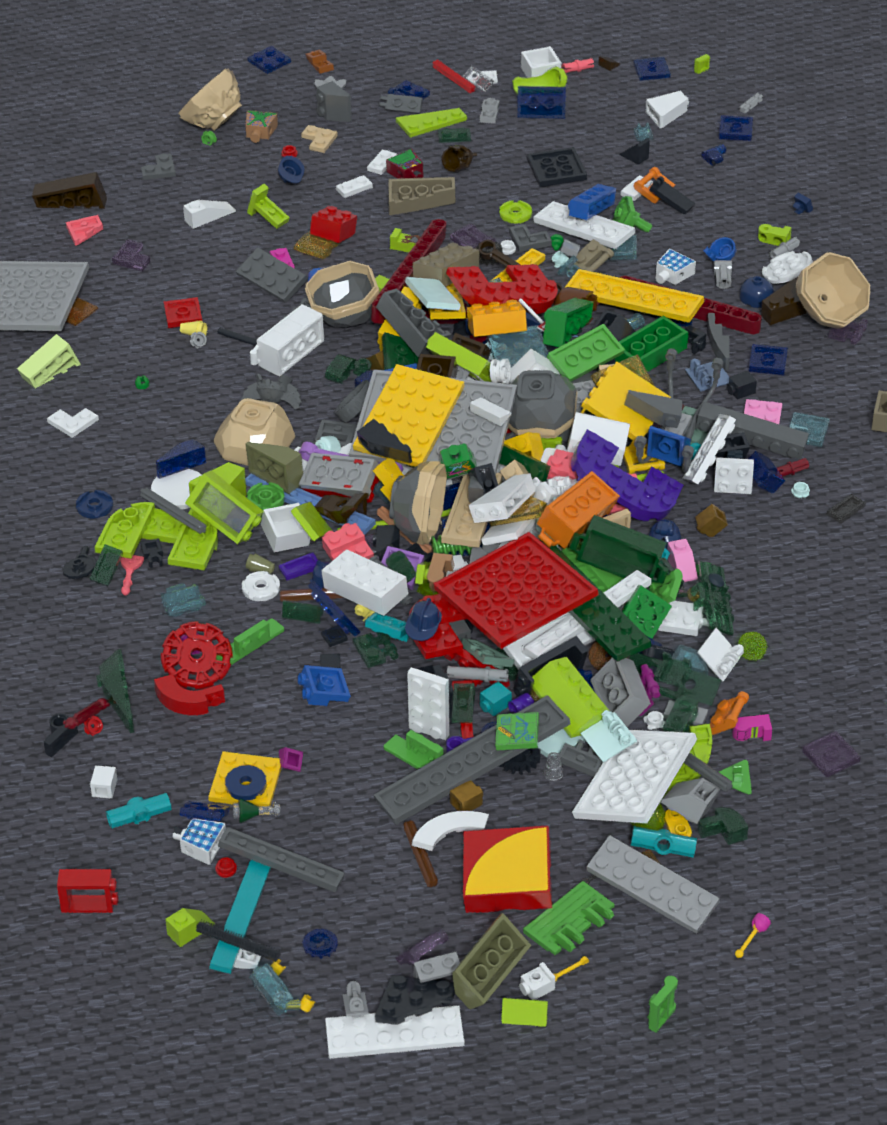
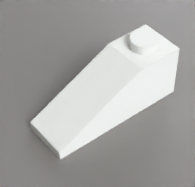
[183,200,236,229]

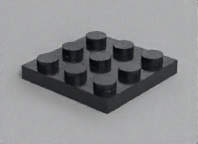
[527,147,587,187]

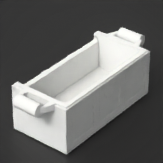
[250,304,324,376]

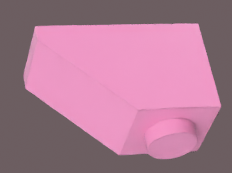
[667,539,698,583]

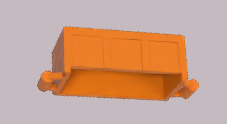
[537,471,620,549]

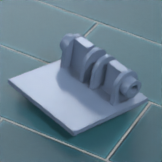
[685,359,729,391]

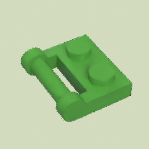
[649,569,683,606]
[648,976,678,1032]

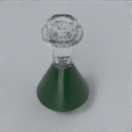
[233,798,280,824]

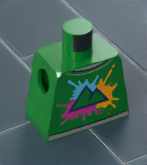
[439,444,477,480]

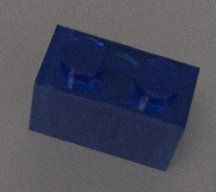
[748,451,785,493]

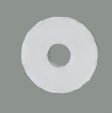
[242,571,280,601]

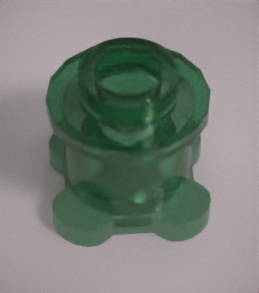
[353,358,372,381]

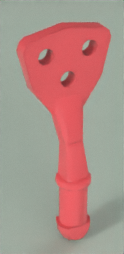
[120,555,144,595]

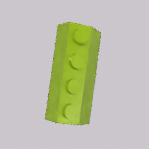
[532,657,609,738]

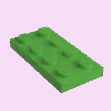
[547,324,625,382]

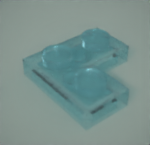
[790,412,830,447]

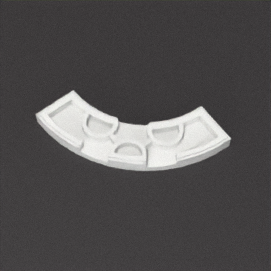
[412,811,489,851]

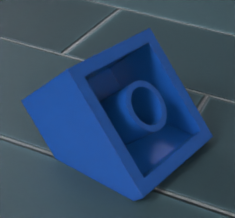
[647,426,691,466]

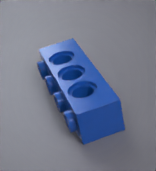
[568,184,616,220]

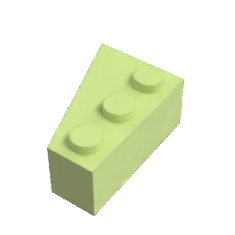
[17,334,81,388]

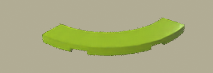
[661,724,712,801]

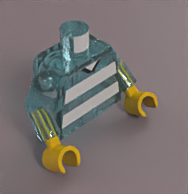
[250,959,315,1016]

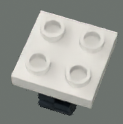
[714,450,754,494]

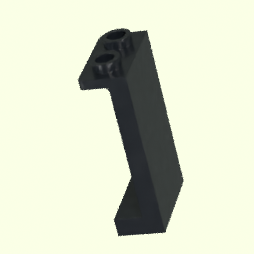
[513,636,589,697]

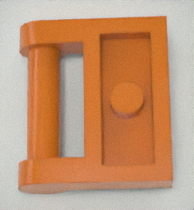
[633,167,675,204]
[710,691,749,735]

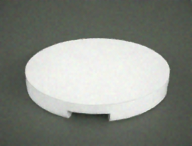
[762,251,813,284]
[151,468,201,509]

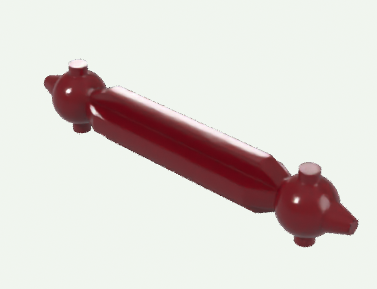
[63,698,110,729]

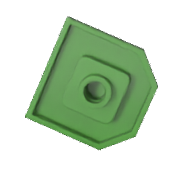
[613,196,652,232]

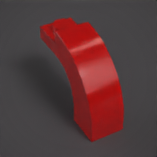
[154,674,225,715]

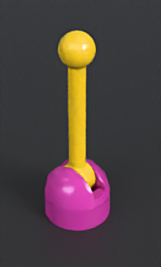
[735,913,771,958]

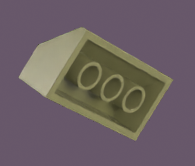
[452,913,531,1010]

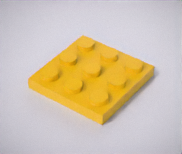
[208,752,282,809]

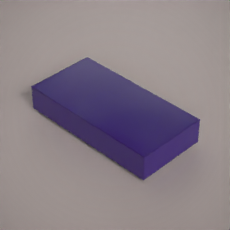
[278,552,318,580]

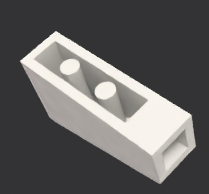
[469,473,536,523]

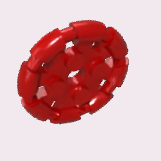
[161,621,233,690]

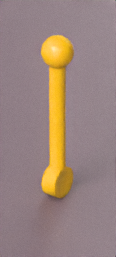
[553,956,589,982]

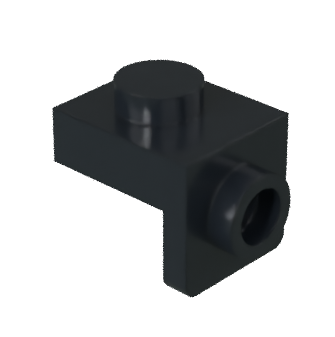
[685,325,706,354]

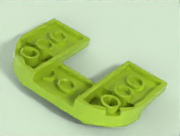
[95,502,218,570]

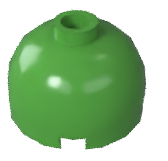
[247,482,285,518]

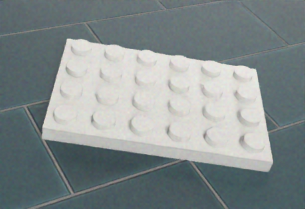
[572,730,697,823]

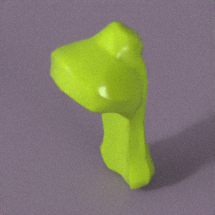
[512,66,567,98]

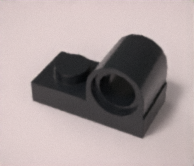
[43,714,78,757]

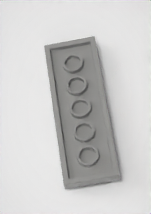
[586,836,720,933]

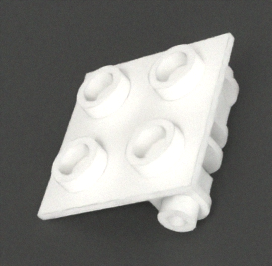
[697,628,744,681]

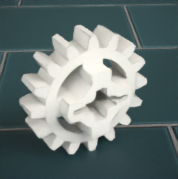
[546,476,578,498]

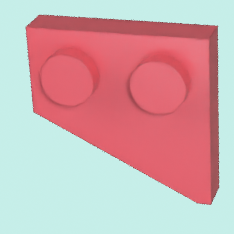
[66,215,103,246]

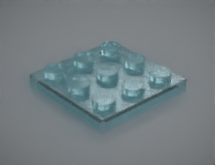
[487,325,548,368]

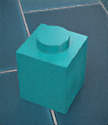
[480,682,512,716]

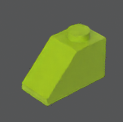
[165,908,215,947]

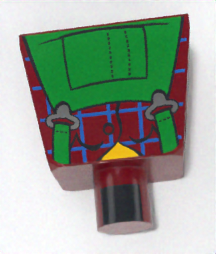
[386,149,424,179]

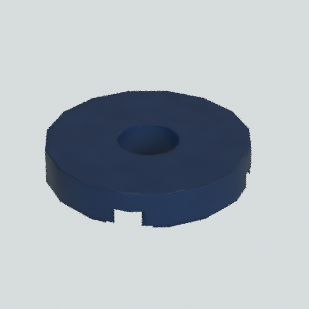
[76,490,113,519]
[225,765,267,801]

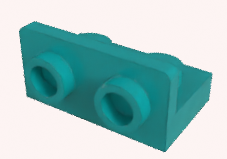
[365,612,409,642]

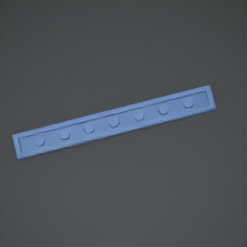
[245,473,376,535]

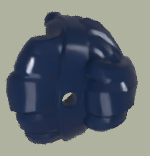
[649,519,681,549]

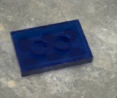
[308,580,361,637]

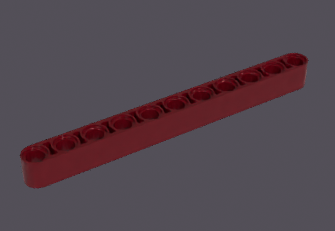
[371,219,447,324]

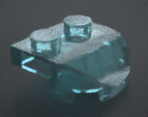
[161,583,206,616]

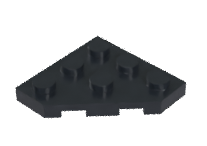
[375,975,455,1025]

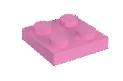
[744,399,782,424]

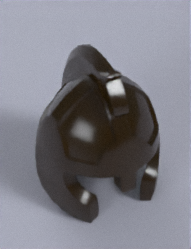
[442,145,477,172]

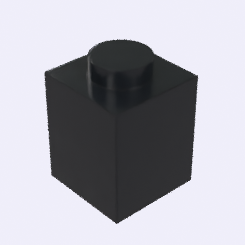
[727,371,757,400]

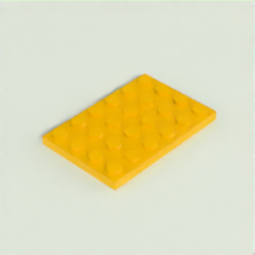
[353,364,465,467]

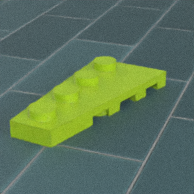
[396,108,467,138]

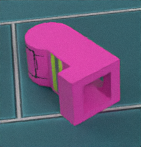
[732,714,772,741]

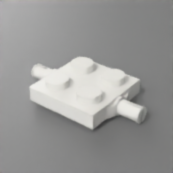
[652,601,715,636]

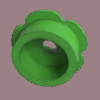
[201,131,217,146]

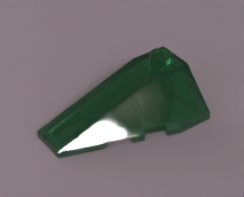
[96,649,134,733]

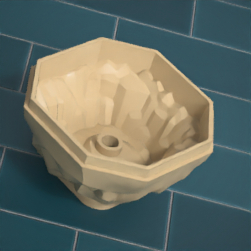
[178,69,242,131]

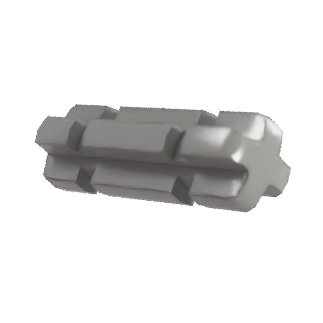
[739,93,763,113]

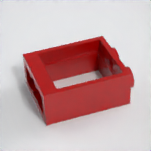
[57,869,118,913]

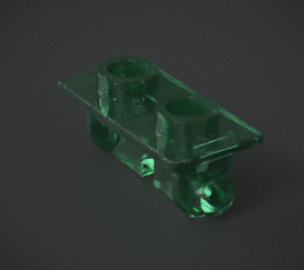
[282,600,324,624]

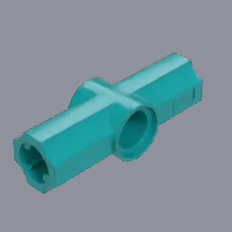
[106,793,172,828]
[631,826,697,857]

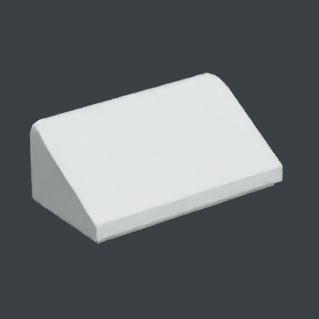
[470,398,511,426]

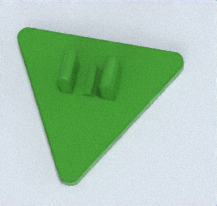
[719,760,752,794]

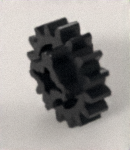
[499,748,541,775]

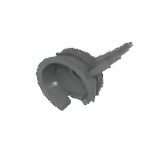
[241,374,302,410]

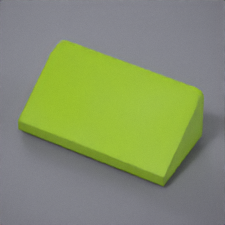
[502,998,548,1027]

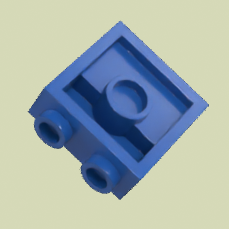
[298,665,351,706]

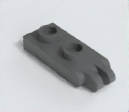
[379,94,423,114]

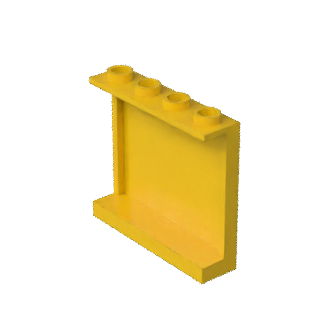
[581,362,671,451]

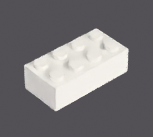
[322,549,408,616]

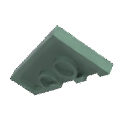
[462,638,514,669]

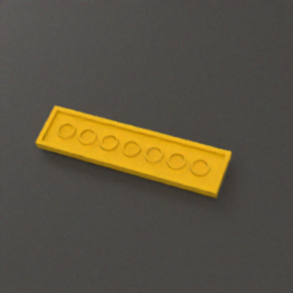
[565,269,704,323]

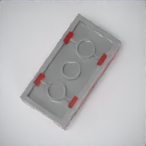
[299,453,379,503]

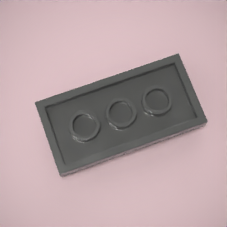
[236,247,307,303]

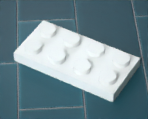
[683,414,736,484]
[407,668,449,740]

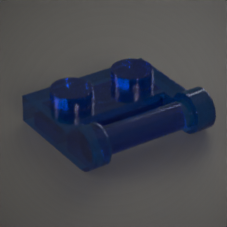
[388,80,430,99]

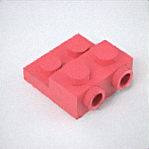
[547,449,578,480]
[322,523,374,561]

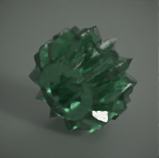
[386,550,416,583]

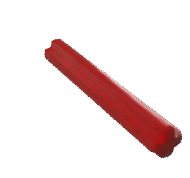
[432,60,476,93]

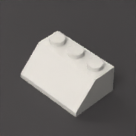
[567,412,630,466]

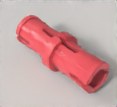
[561,58,594,73]

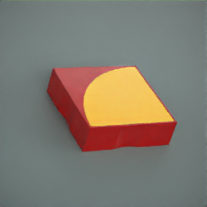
[463,826,552,912]

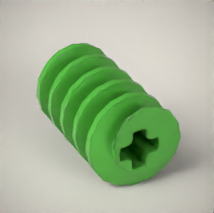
[431,535,472,556]

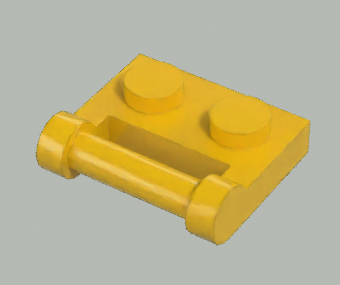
[623,444,665,474]

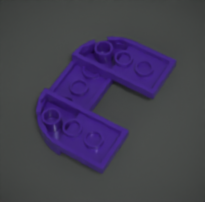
[571,429,684,521]

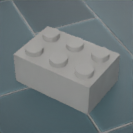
[591,657,651,727]

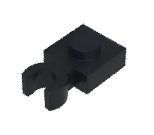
[140,538,163,568]

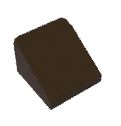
[599,56,621,71]

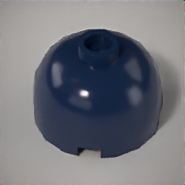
[739,276,774,308]

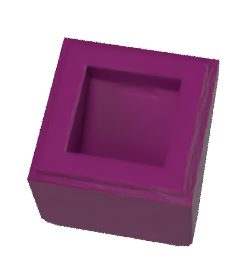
[279,747,303,772]

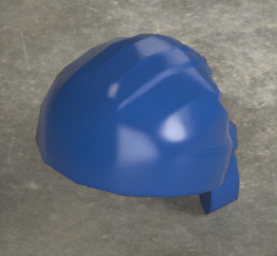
[704,237,736,262]

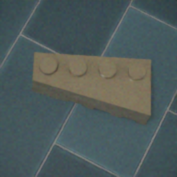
[389,177,455,216]

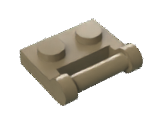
[570,239,615,272]

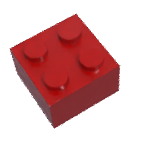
[310,206,357,243]

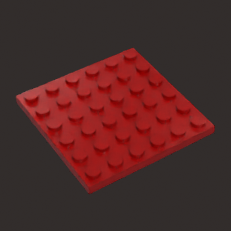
[433,532,598,649]

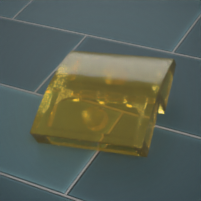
[294,231,340,259]

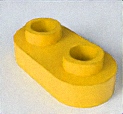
[664,809,692,837]

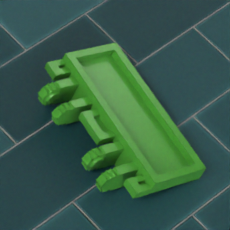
[562,542,624,593]
[523,881,615,955]

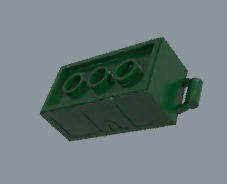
[569,515,669,588]

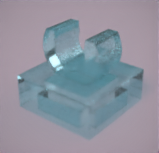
[634,123,653,141]
[557,255,580,278]

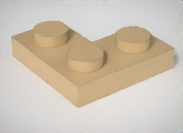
[302,125,337,153]

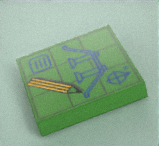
[495,712,539,750]

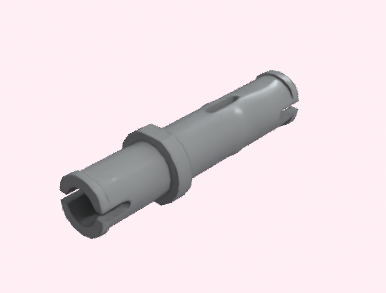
[447,666,509,683]

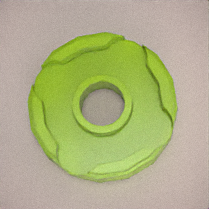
[499,201,532,224]

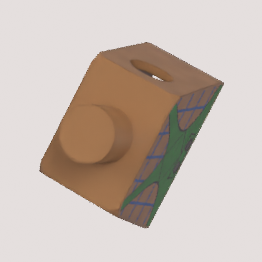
[246,110,278,142]

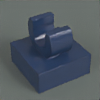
[793,192,813,214]

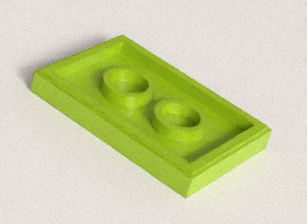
[291,502,332,541]

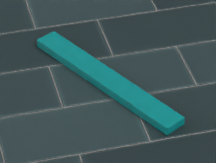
[210,860,271,974]

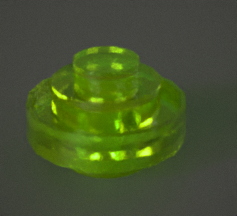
[738,631,767,661]

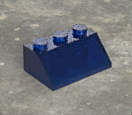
[517,86,566,119]

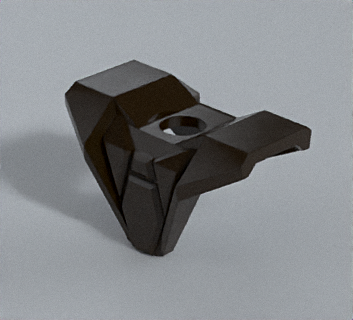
[314,493,369,524]

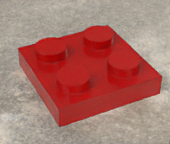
[164,297,202,328]

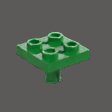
[622,585,672,639]

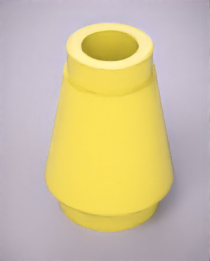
[180,321,207,335]

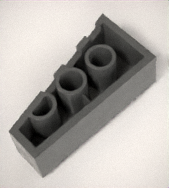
[376,288,451,357]

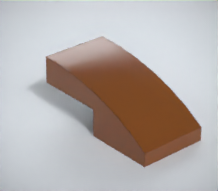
[306,50,334,74]

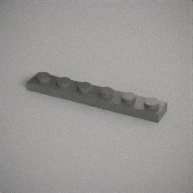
[218,827,345,893]

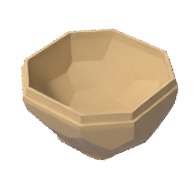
[796,252,870,329]
[214,398,295,466]

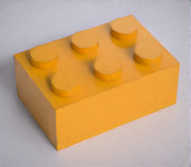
[467,300,527,337]

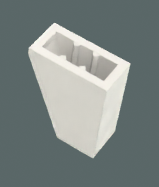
[646,91,689,128]

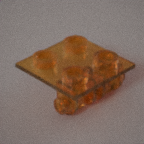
[66,297,98,326]

